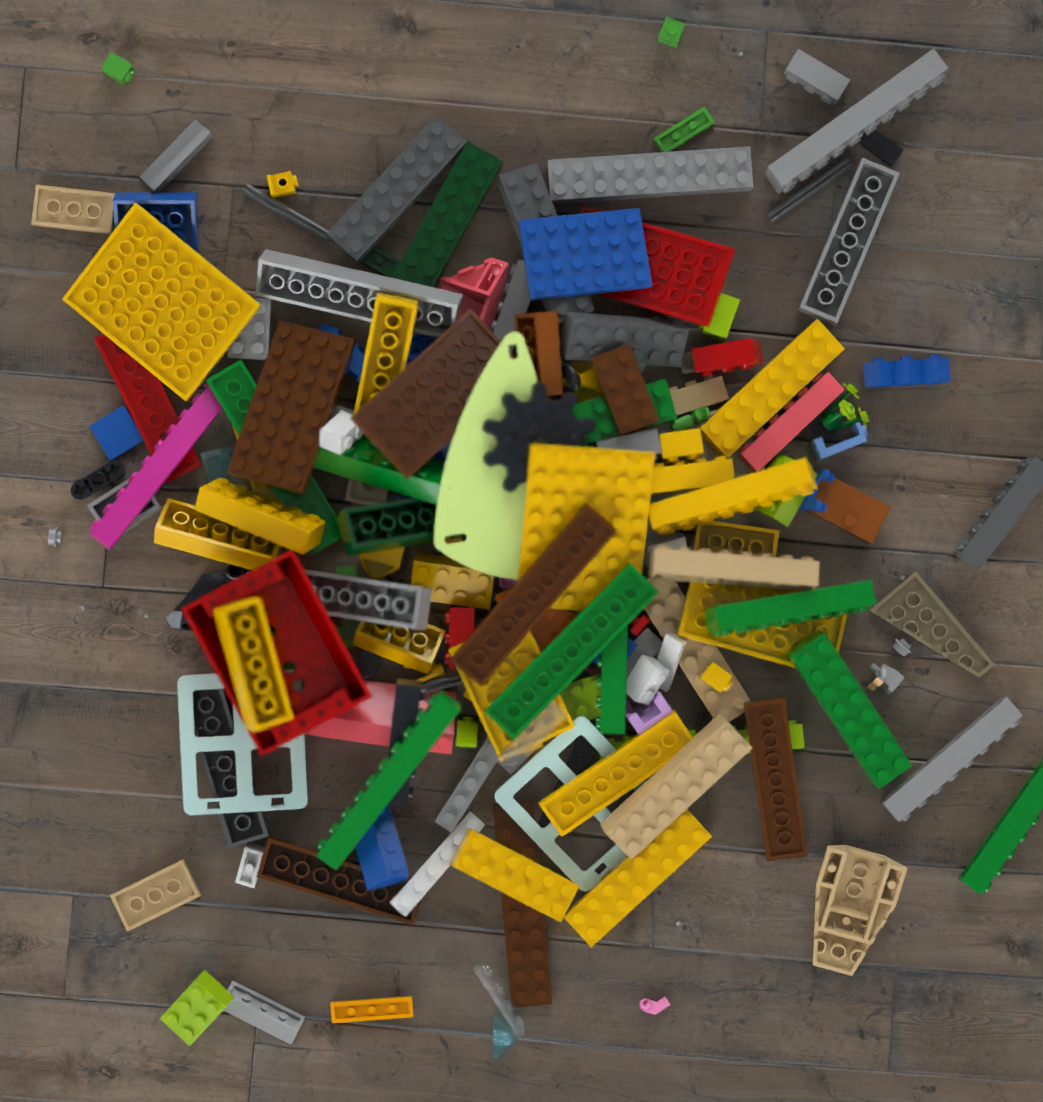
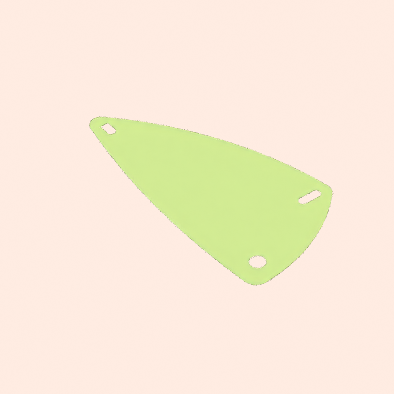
[434,332,546,580]

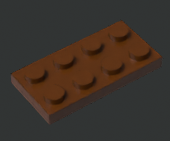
[590,344,659,436]

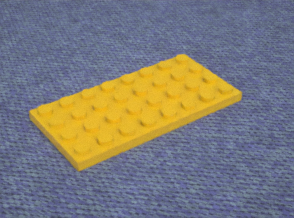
[677,582,847,668]

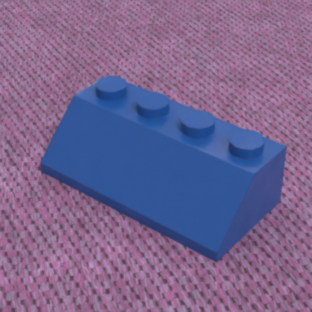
[355,803,409,891]

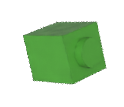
[658,17,685,48]
[101,52,135,86]

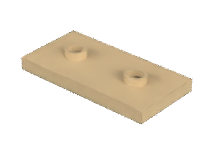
[31,185,116,234]
[110,859,201,932]

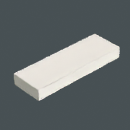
[657,631,686,692]

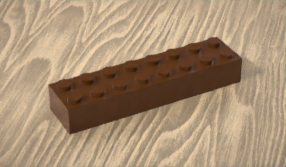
[256,836,422,925]

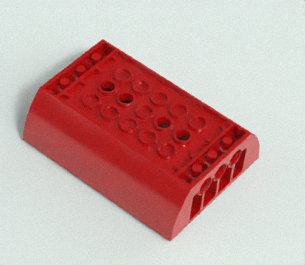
[181,549,372,756]

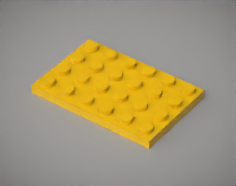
[448,631,575,762]

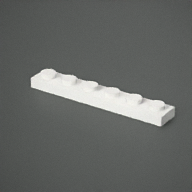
[390,811,485,916]

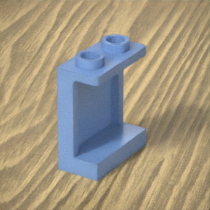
[809,422,868,462]

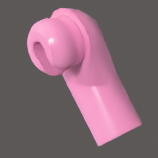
[640,997,671,1015]

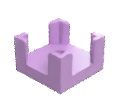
[626,691,673,735]

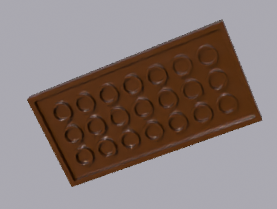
[350,309,516,479]
[227,320,356,494]

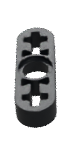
[71,461,125,500]

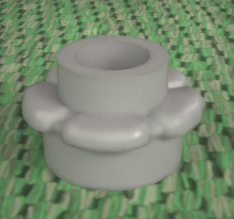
[48,527,62,547]
[893,638,911,657]

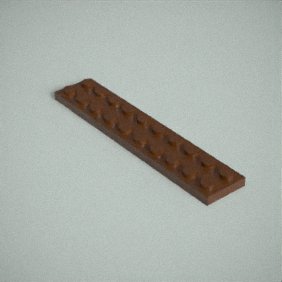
[450,503,618,687]
[492,800,552,1008]

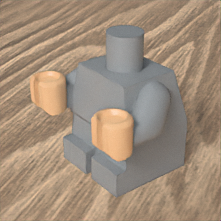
[867,663,905,696]

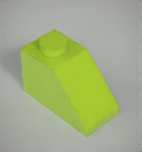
[456,716,479,748]

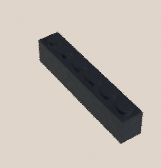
[388,678,425,805]

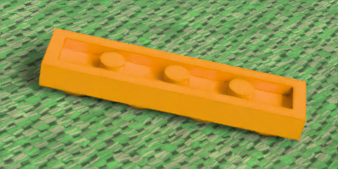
[330,995,414,1023]

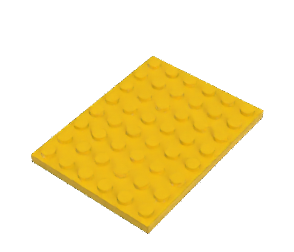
[62,203,262,401]
[517,444,655,611]

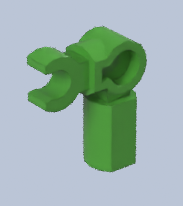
[669,406,711,432]

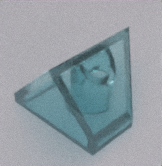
[200,447,235,482]
[493,1014,518,1059]

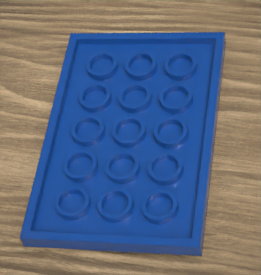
[518,208,652,301]

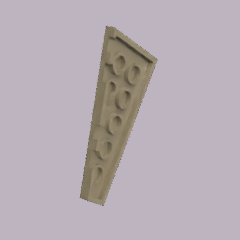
[868,571,995,678]

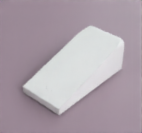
[235,842,266,888]

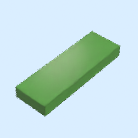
[653,106,715,152]

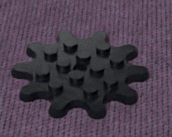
[483,382,597,492]

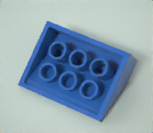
[113,192,199,253]

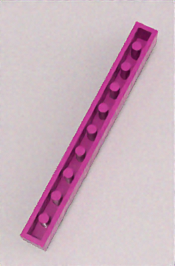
[90,383,223,551]

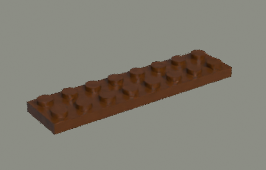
[743,696,808,862]

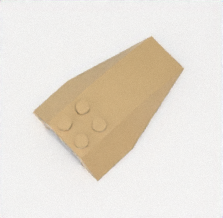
[813,845,907,976]

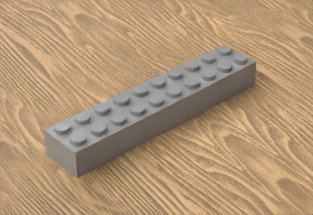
[765,48,948,194]
[547,146,753,204]
[255,249,463,338]

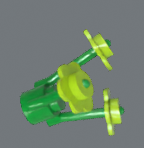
[821,383,870,432]

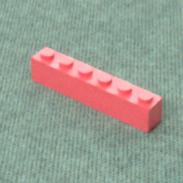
[737,372,845,473]

